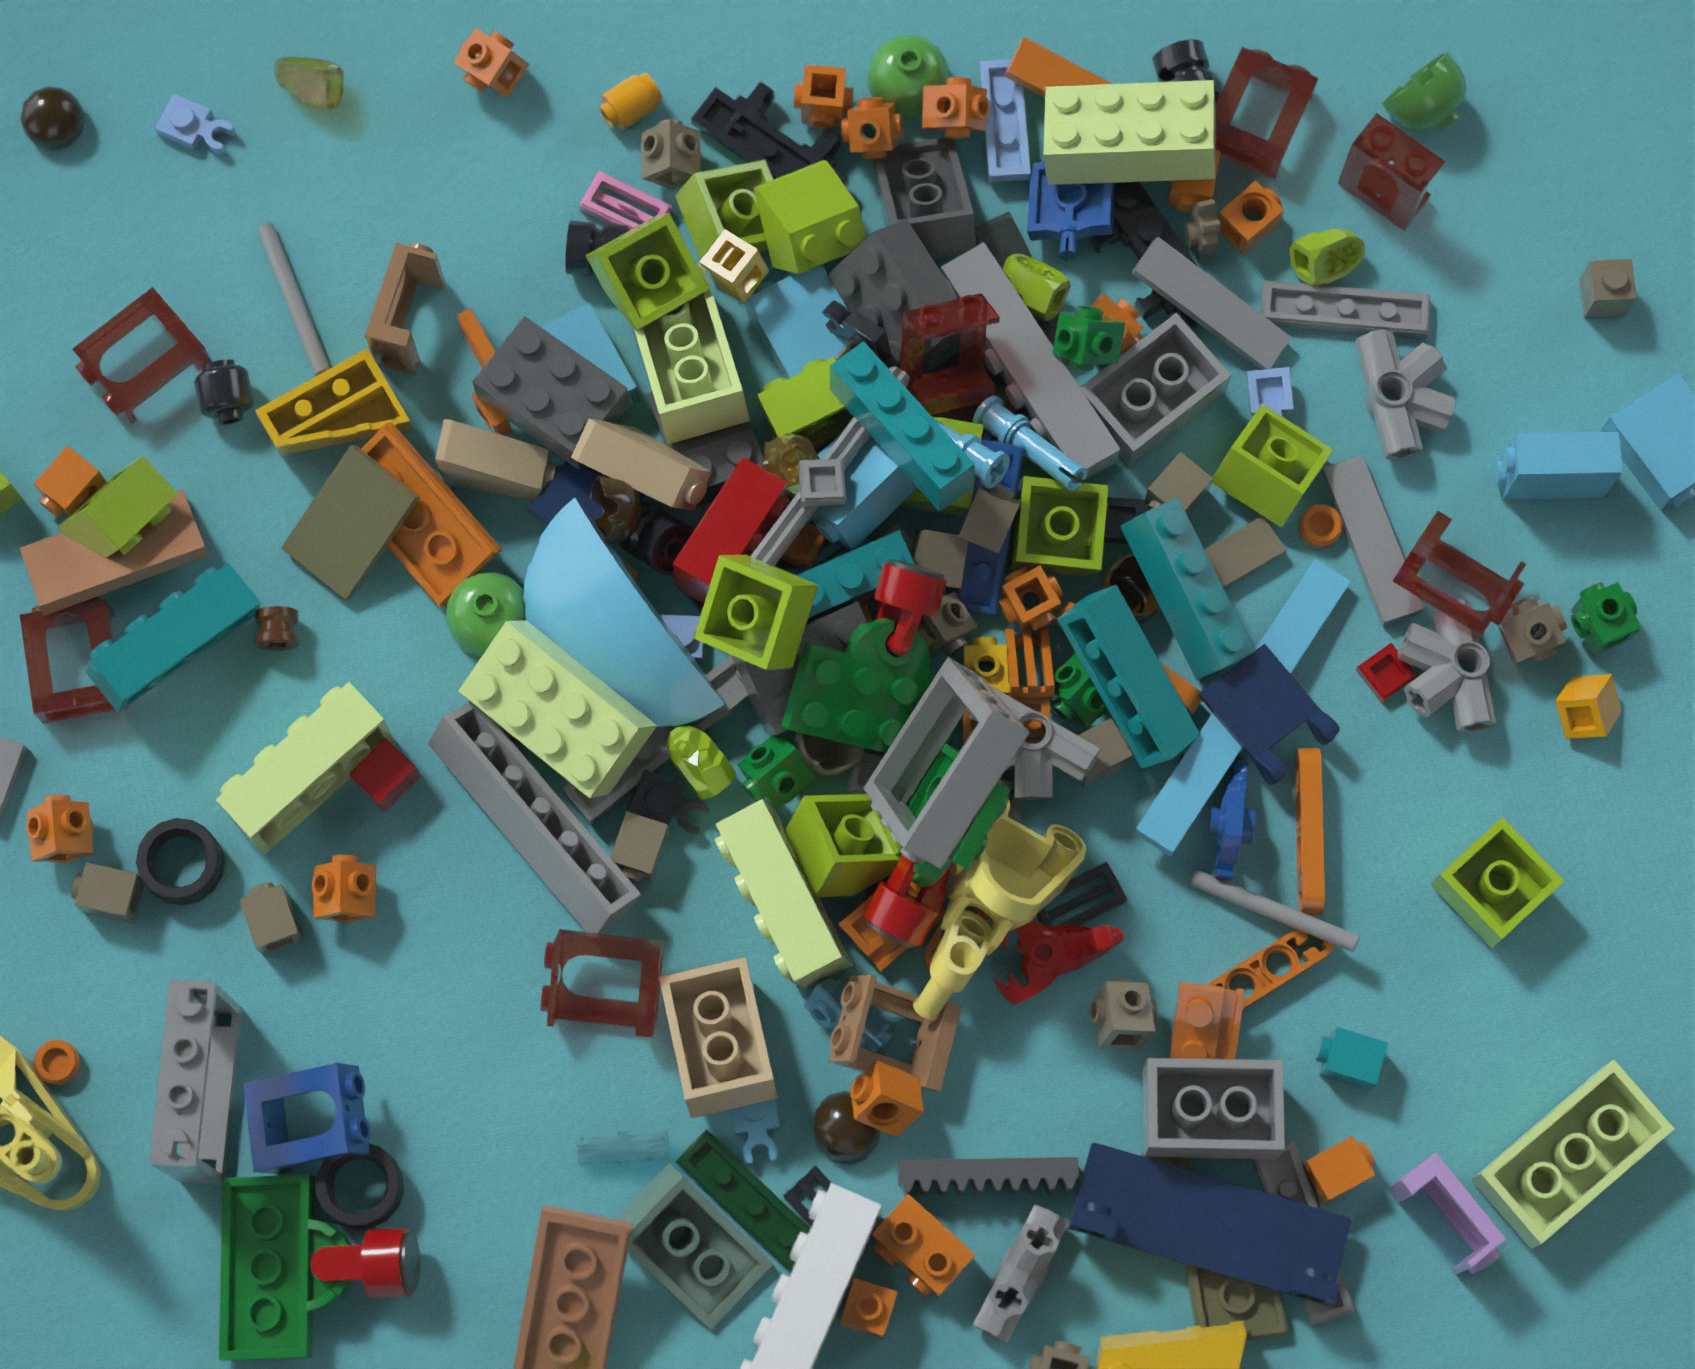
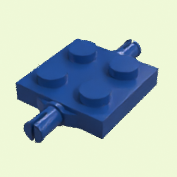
[1027,162,1115,261]

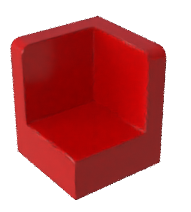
[349,738,421,812]

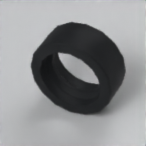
[136,818,224,905]
[316,1143,404,1229]

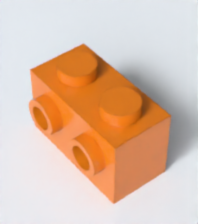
[871,1194,975,1298]

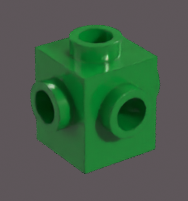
[1052,306,1126,371]
[1571,582,1642,655]
[1050,652,1107,728]
[737,734,816,811]

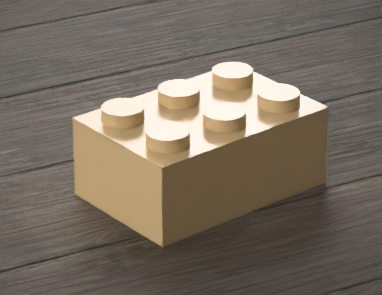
[659,957,778,1119]

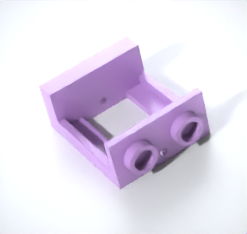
[1387,1152,1506,1275]

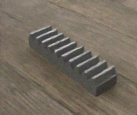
[898,1157,1079,1196]

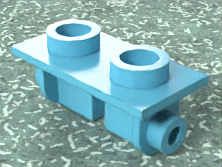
[804,977,894,1053]

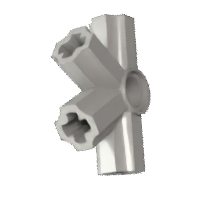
[1355,329,1455,461]
[1397,599,1497,734]
[968,686,1101,800]
[972,1205,1069,1344]

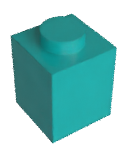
[1315,1027,1388,1091]

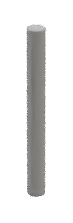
[257,223,330,376]
[1191,870,1360,952]

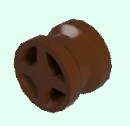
[255,606,299,651]

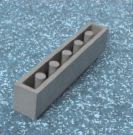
[941,242,1120,483]
[428,701,641,940]

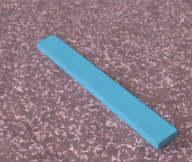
[1134,559,1351,857]

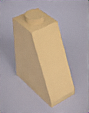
[571,418,712,510]
[435,419,558,501]

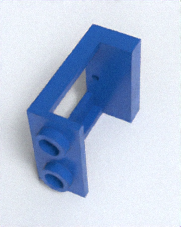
[243,1063,371,1174]

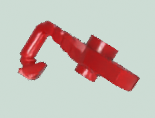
[990,920,1123,1005]

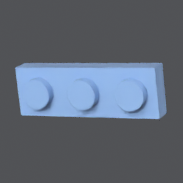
[979,59,1031,183]

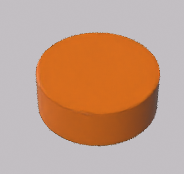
[1298,504,1343,549]
[34,1039,81,1086]

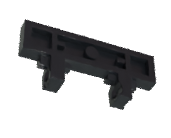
[691,81,849,188]
[1089,182,1200,329]

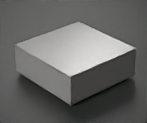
[798,459,846,507]

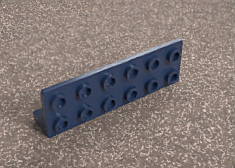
[1067,1143,1351,1307]

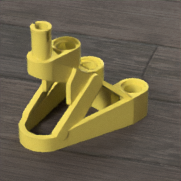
[913,799,1086,1020]
[0,1036,101,1211]

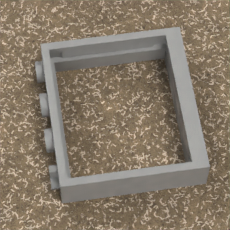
[863,657,1029,869]
[149,980,243,1185]

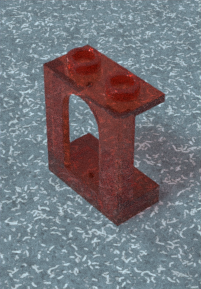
[1215,47,1319,179]
[1337,113,1446,231]
[72,287,212,424]
[901,293,1000,415]
[1393,511,1526,636]
[20,597,128,724]
[540,929,665,1038]

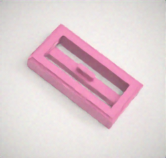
[579,171,673,230]

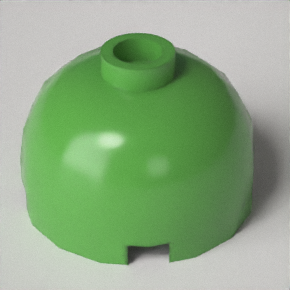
[867,35,949,121]
[1381,52,1466,131]
[446,572,526,659]

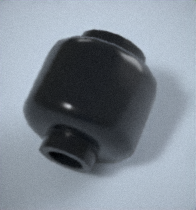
[194,359,254,425]

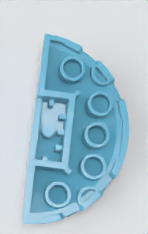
[523,497,726,727]

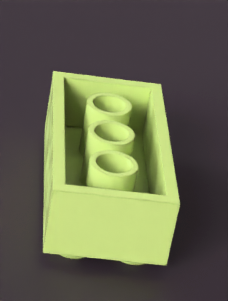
[1043,80,1216,185]
[634,263,750,444]
[458,620,657,798]
[216,682,395,855]
[715,799,853,989]
[1471,1060,1675,1249]

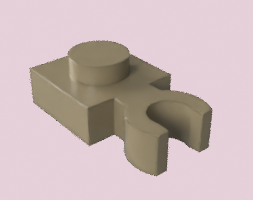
[1184,199,1220,260]

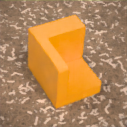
[1555,674,1621,739]

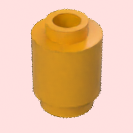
[599,72,663,131]

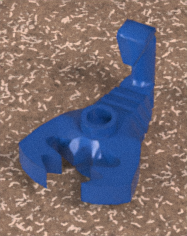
[1177,753,1256,881]

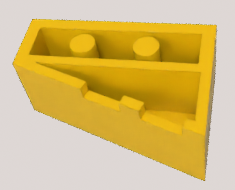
[255,348,412,456]
[1094,1321,1247,1369]

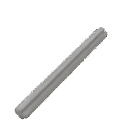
[751,366,910,566]

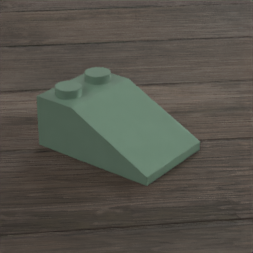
[616,1163,773,1330]

